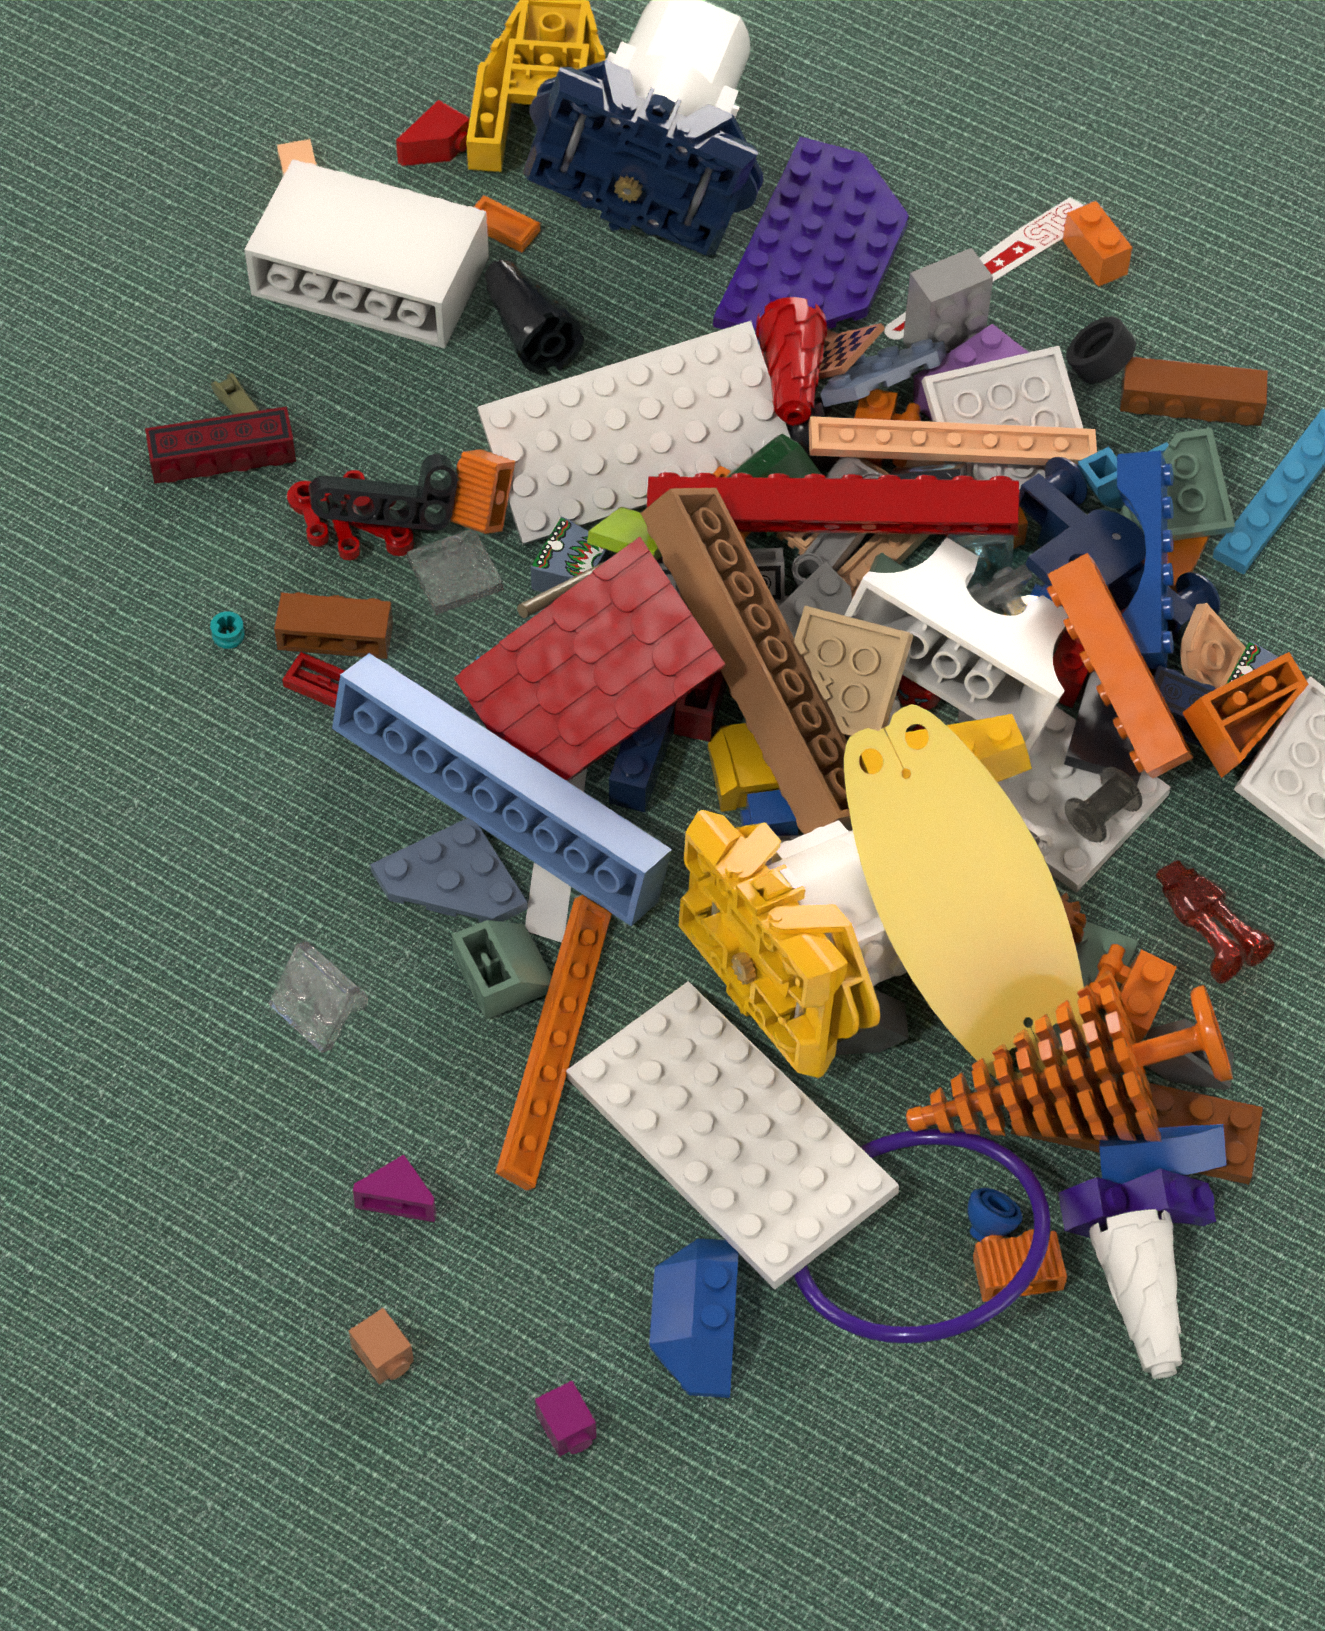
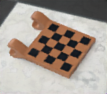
[819,323,885,380]

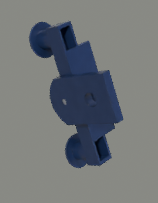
[1019,457,1221,643]

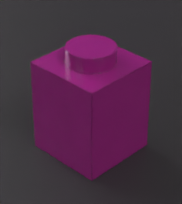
[535,1381,596,1457]

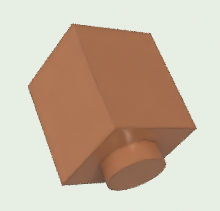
[349,1308,414,1385]

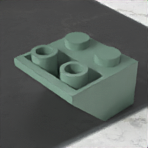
[452,920,552,1020]

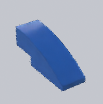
[1099,1124,1226,1184]

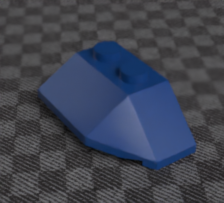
[649,1238,738,1398]

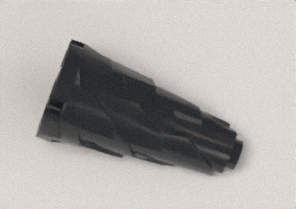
[484,260,584,374]

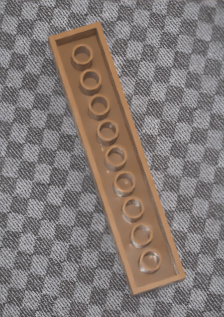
[641,488,853,835]

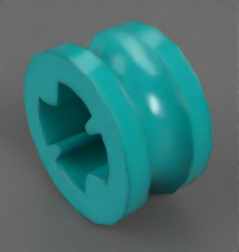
[210,611,245,649]

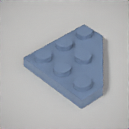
[820,339,947,407]
[370,818,528,923]

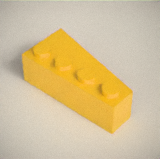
[860,714,1032,782]

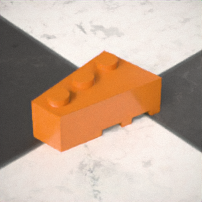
[1183,652,1309,778]

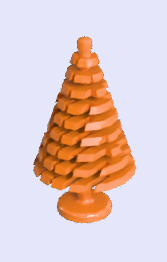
[906,970,1233,1142]

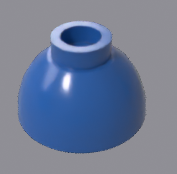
[967,1188,1023,1241]

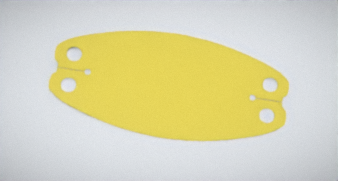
[844,704,1087,1079]

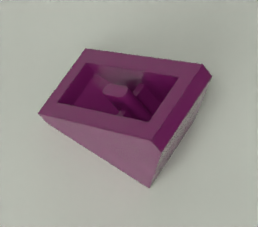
[353,1154,436,1222]

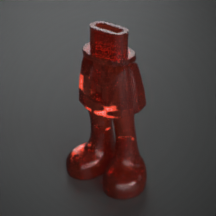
[1155,860,1275,984]

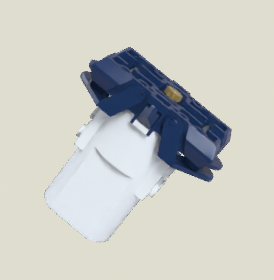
[523,0,763,255]

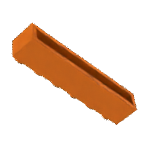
[1047,553,1194,779]

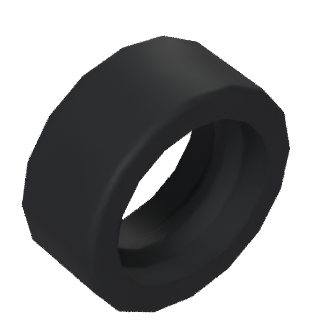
[1066,316,1136,384]

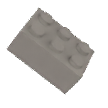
[903,248,993,370]

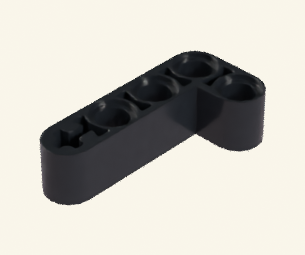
[308,454,457,531]

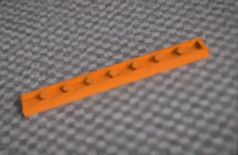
[495,895,612,1191]

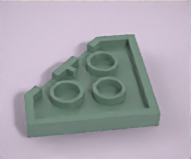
[1119,428,1235,541]

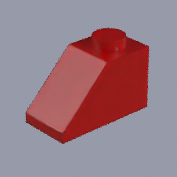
[396,100,470,166]

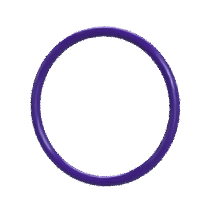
[793,1128,1051,1344]

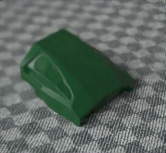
[725,434,822,539]

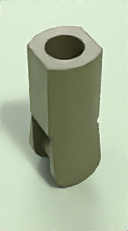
[211,373,260,415]

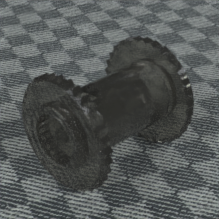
[1064,767,1142,843]

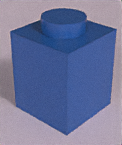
[740,790,798,836]

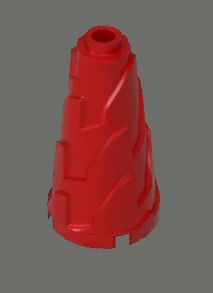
[756,297,827,425]

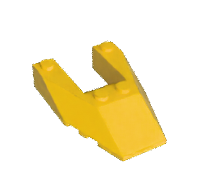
[466,0,605,172]

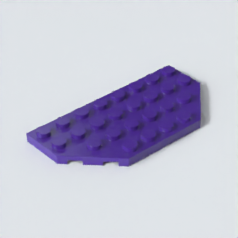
[713,136,909,339]

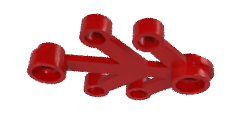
[287,470,414,560]

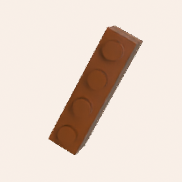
[1120,357,1268,426]

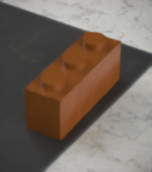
[274,592,393,659]

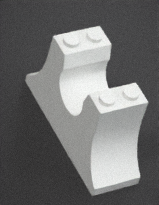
[844,538,1069,752]

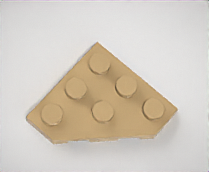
[794,606,914,736]

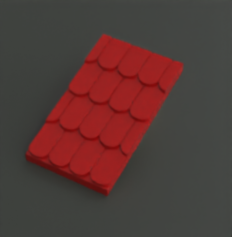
[454,537,726,782]

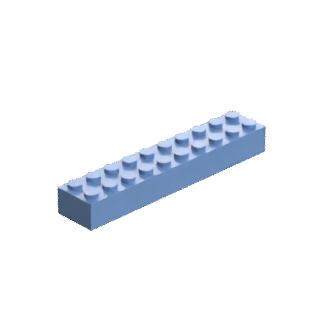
[332,653,672,926]

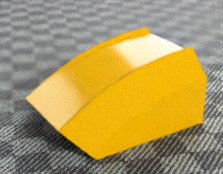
[708,723,780,812]

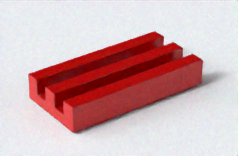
[282,652,345,708]

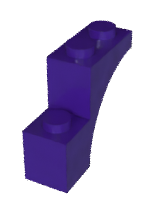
[1058,1169,1216,1238]

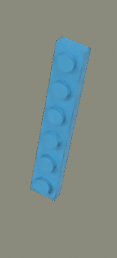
[1212,409,1325,575]

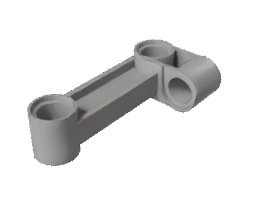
[792,457,883,589]

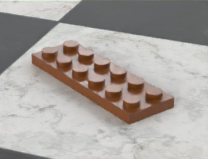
[1010,1077,1263,1185]

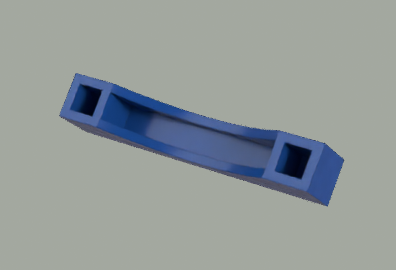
[1117,450,1174,669]

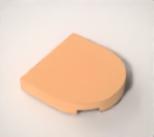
[1180,603,1246,689]

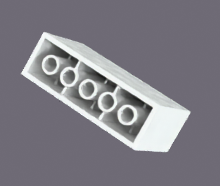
[245,159,489,348]

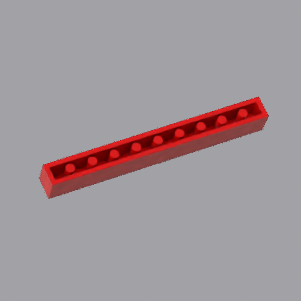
[647,472,1019,535]

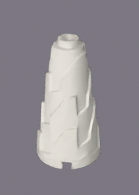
[1089,1209,1182,1379]

